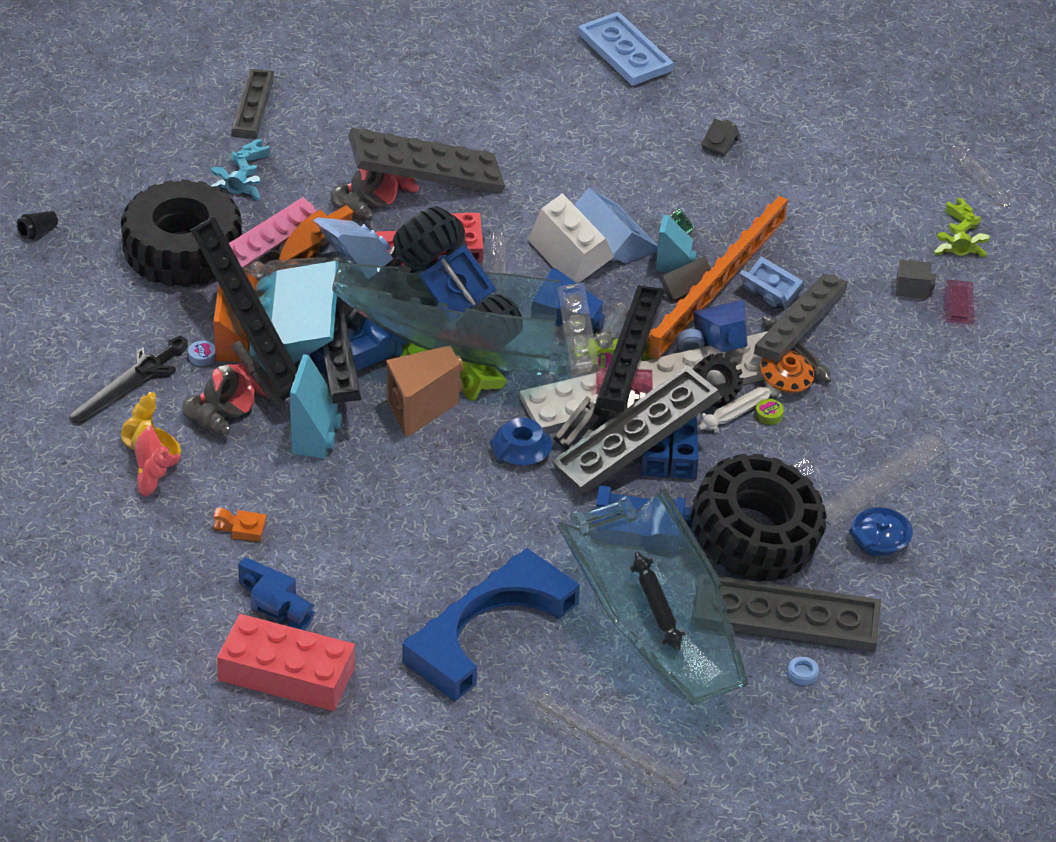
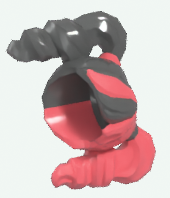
[330,169,419,221]
[182,363,276,435]

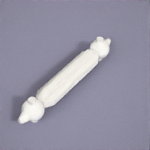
[698,381,782,433]

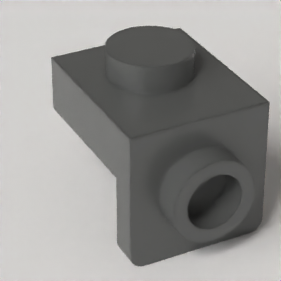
[701,118,741,156]

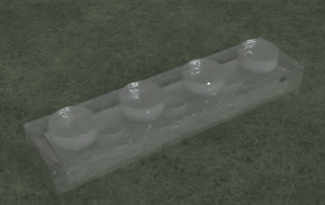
[557,282,600,376]

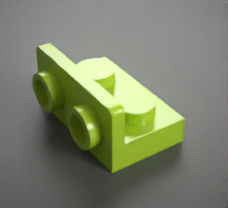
[452,346,507,401]

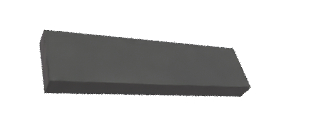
[231,69,274,139]

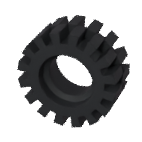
[693,353,744,407]

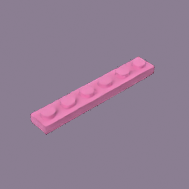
[229,197,316,268]

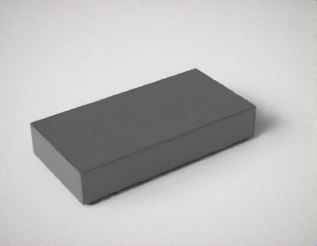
[659,256,711,301]

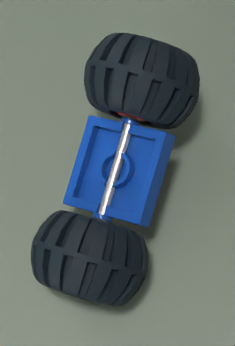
[393,206,523,359]

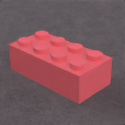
[217,614,355,711]

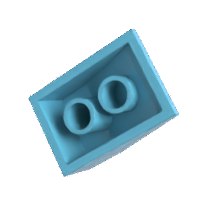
[290,354,342,459]

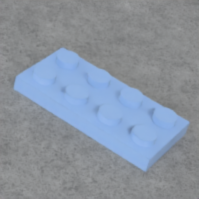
[578,12,674,86]

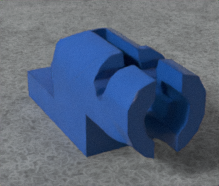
[238,557,315,630]

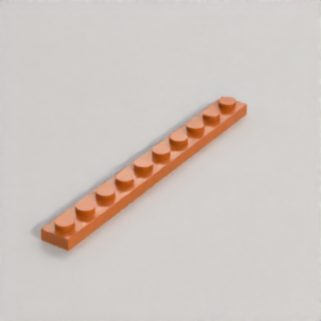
[648,196,788,359]

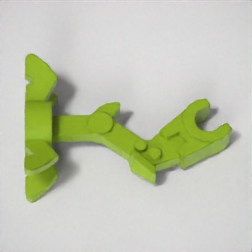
[934,198,990,257]

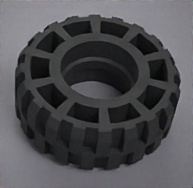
[121,179,242,287]
[690,454,827,581]

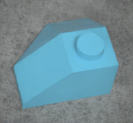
[656,215,697,273]

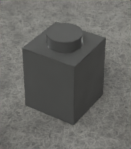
[896,259,936,299]

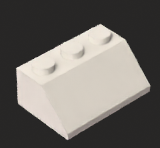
[528,193,614,284]

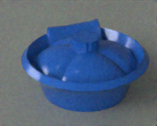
[489,418,552,465]
[849,507,913,557]

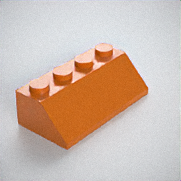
[214,264,259,362]

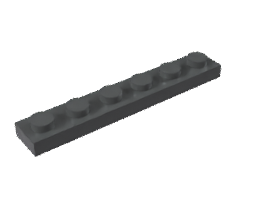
[754,273,848,363]

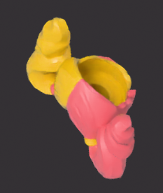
[121,392,181,497]

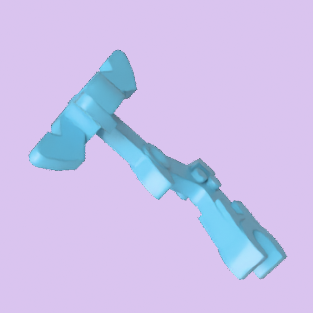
[211,139,270,200]

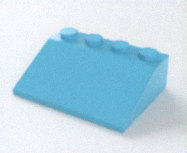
[249,261,340,374]

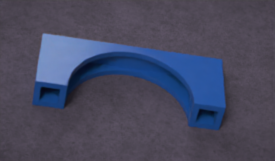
[402,548,580,702]

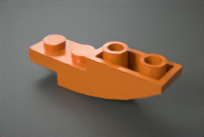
[276,205,354,271]

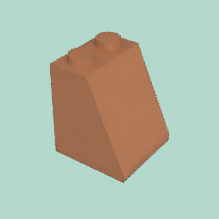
[386,345,463,437]

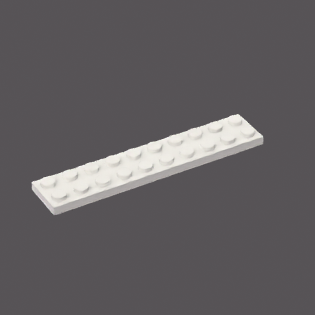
[520,331,768,433]

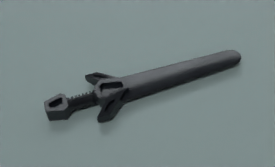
[69,336,188,423]

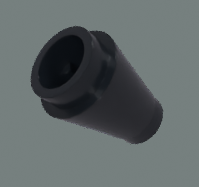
[17,211,58,240]

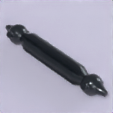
[630,552,685,651]

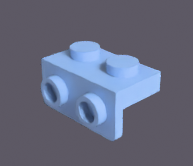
[739,256,805,309]

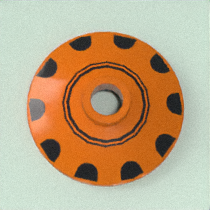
[760,350,814,393]

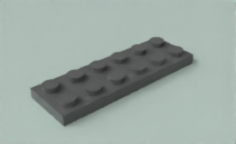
[348,128,505,193]
[552,366,721,495]
[696,574,881,651]

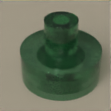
[670,207,695,233]

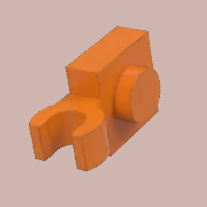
[213,508,267,542]

